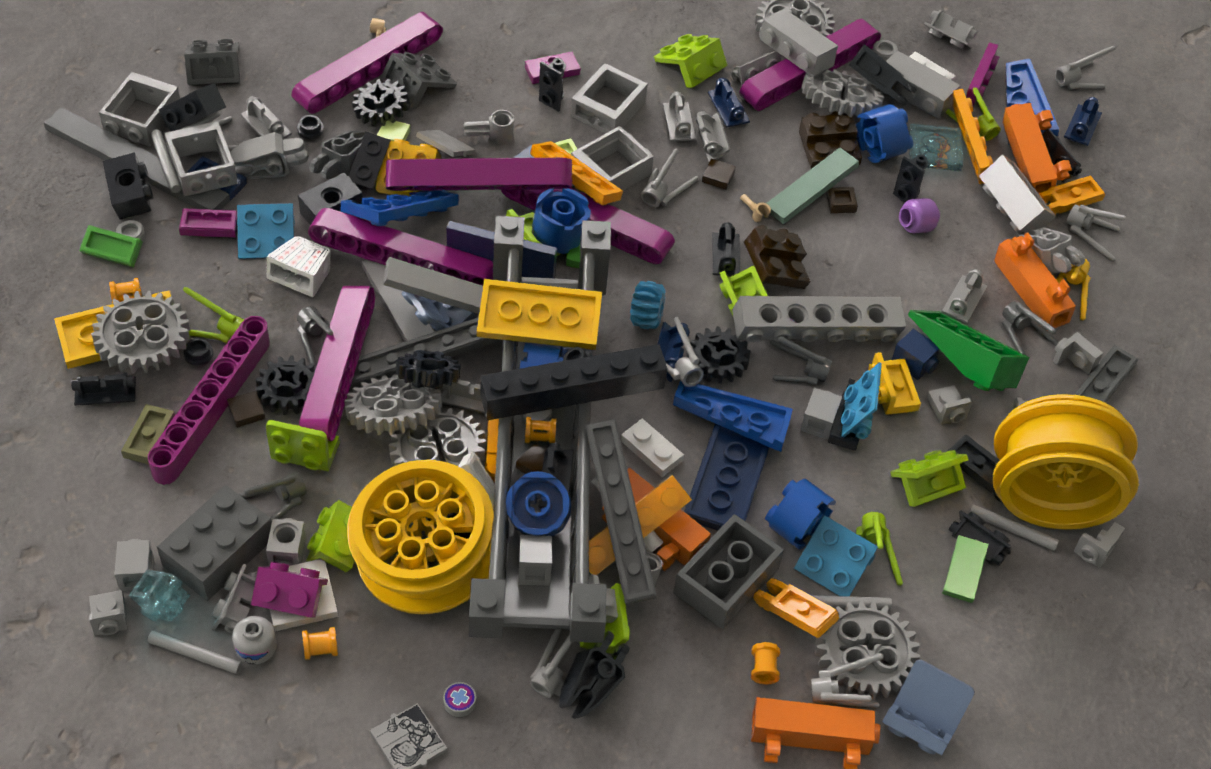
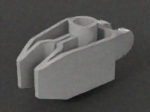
[231,132,309,179]
[1019,227,1085,274]

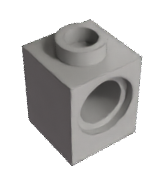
[800,388,842,440]
[266,518,306,567]
[518,535,552,586]
[114,539,154,591]

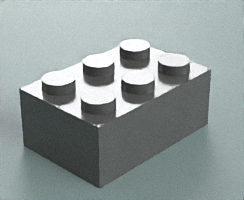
[157,485,272,601]
[673,514,784,630]

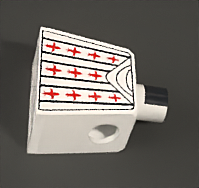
[266,236,331,297]

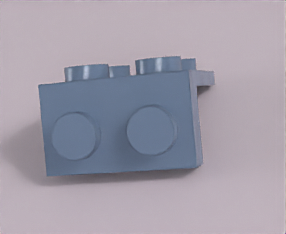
[401,291,478,331]
[882,660,975,755]

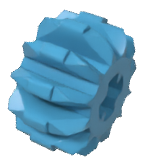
[630,281,666,329]

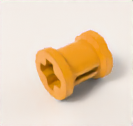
[109,278,142,303]
[525,417,556,444]
[302,627,338,660]
[751,642,780,685]

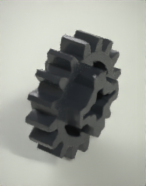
[352,79,410,126]
[688,326,751,384]
[396,350,461,389]
[255,355,315,415]

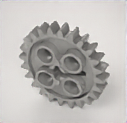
[755,0,835,37]
[801,69,884,117]
[91,291,190,374]
[344,373,442,435]
[389,408,487,466]
[815,600,920,700]

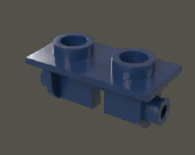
[708,77,750,128]
[1064,97,1102,146]
[658,322,690,382]

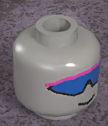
[232,616,277,665]

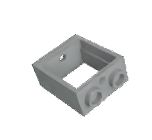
[571,63,648,134]
[99,72,180,147]
[165,121,238,197]
[571,126,654,191]

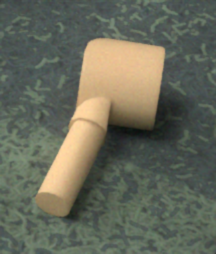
[370,18,386,37]
[740,194,771,222]

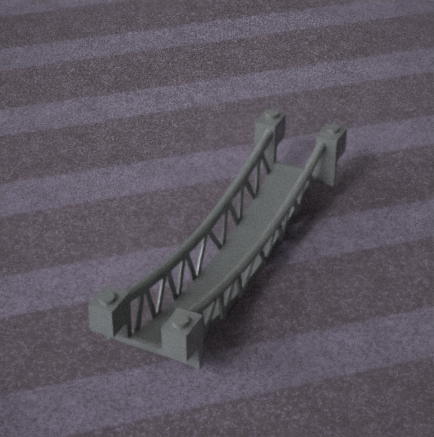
[469,216,611,643]

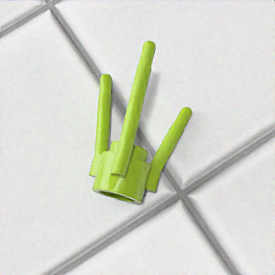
[946,88,1001,141]
[183,287,244,344]
[856,512,903,586]

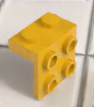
[375,139,442,196]

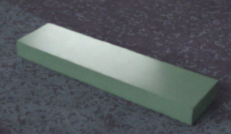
[766,148,859,224]

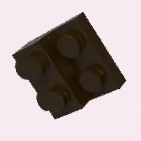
[799,111,862,169]
[744,225,811,289]

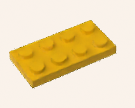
[477,279,602,350]
[54,290,171,369]

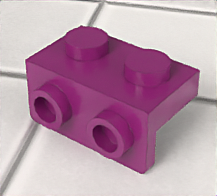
[251,562,328,618]

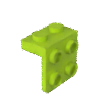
[654,34,728,88]
[266,420,340,472]

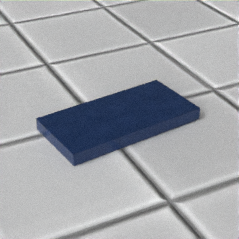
[446,221,557,279]
[684,424,770,531]

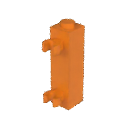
[1002,103,1072,194]
[994,232,1076,331]
[601,467,711,571]
[751,697,880,769]

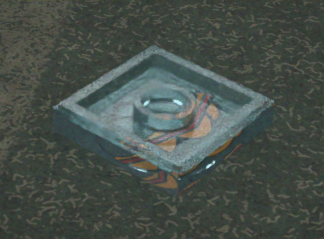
[909,123,963,171]

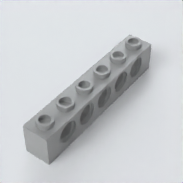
[732,296,906,342]

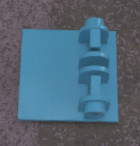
[237,203,295,259]
[841,362,882,439]
[794,515,878,596]

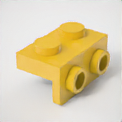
[868,352,921,415]

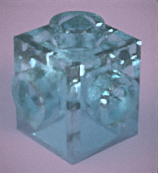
[128,569,190,622]

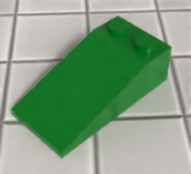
[908,310,1030,391]

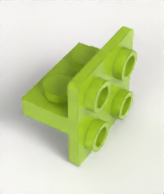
[890,450,969,507]

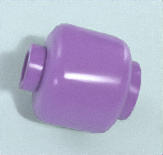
[899,198,940,234]

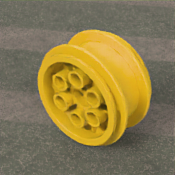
[992,394,1139,530]
[347,460,494,614]

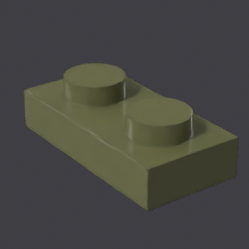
[121,404,175,465]

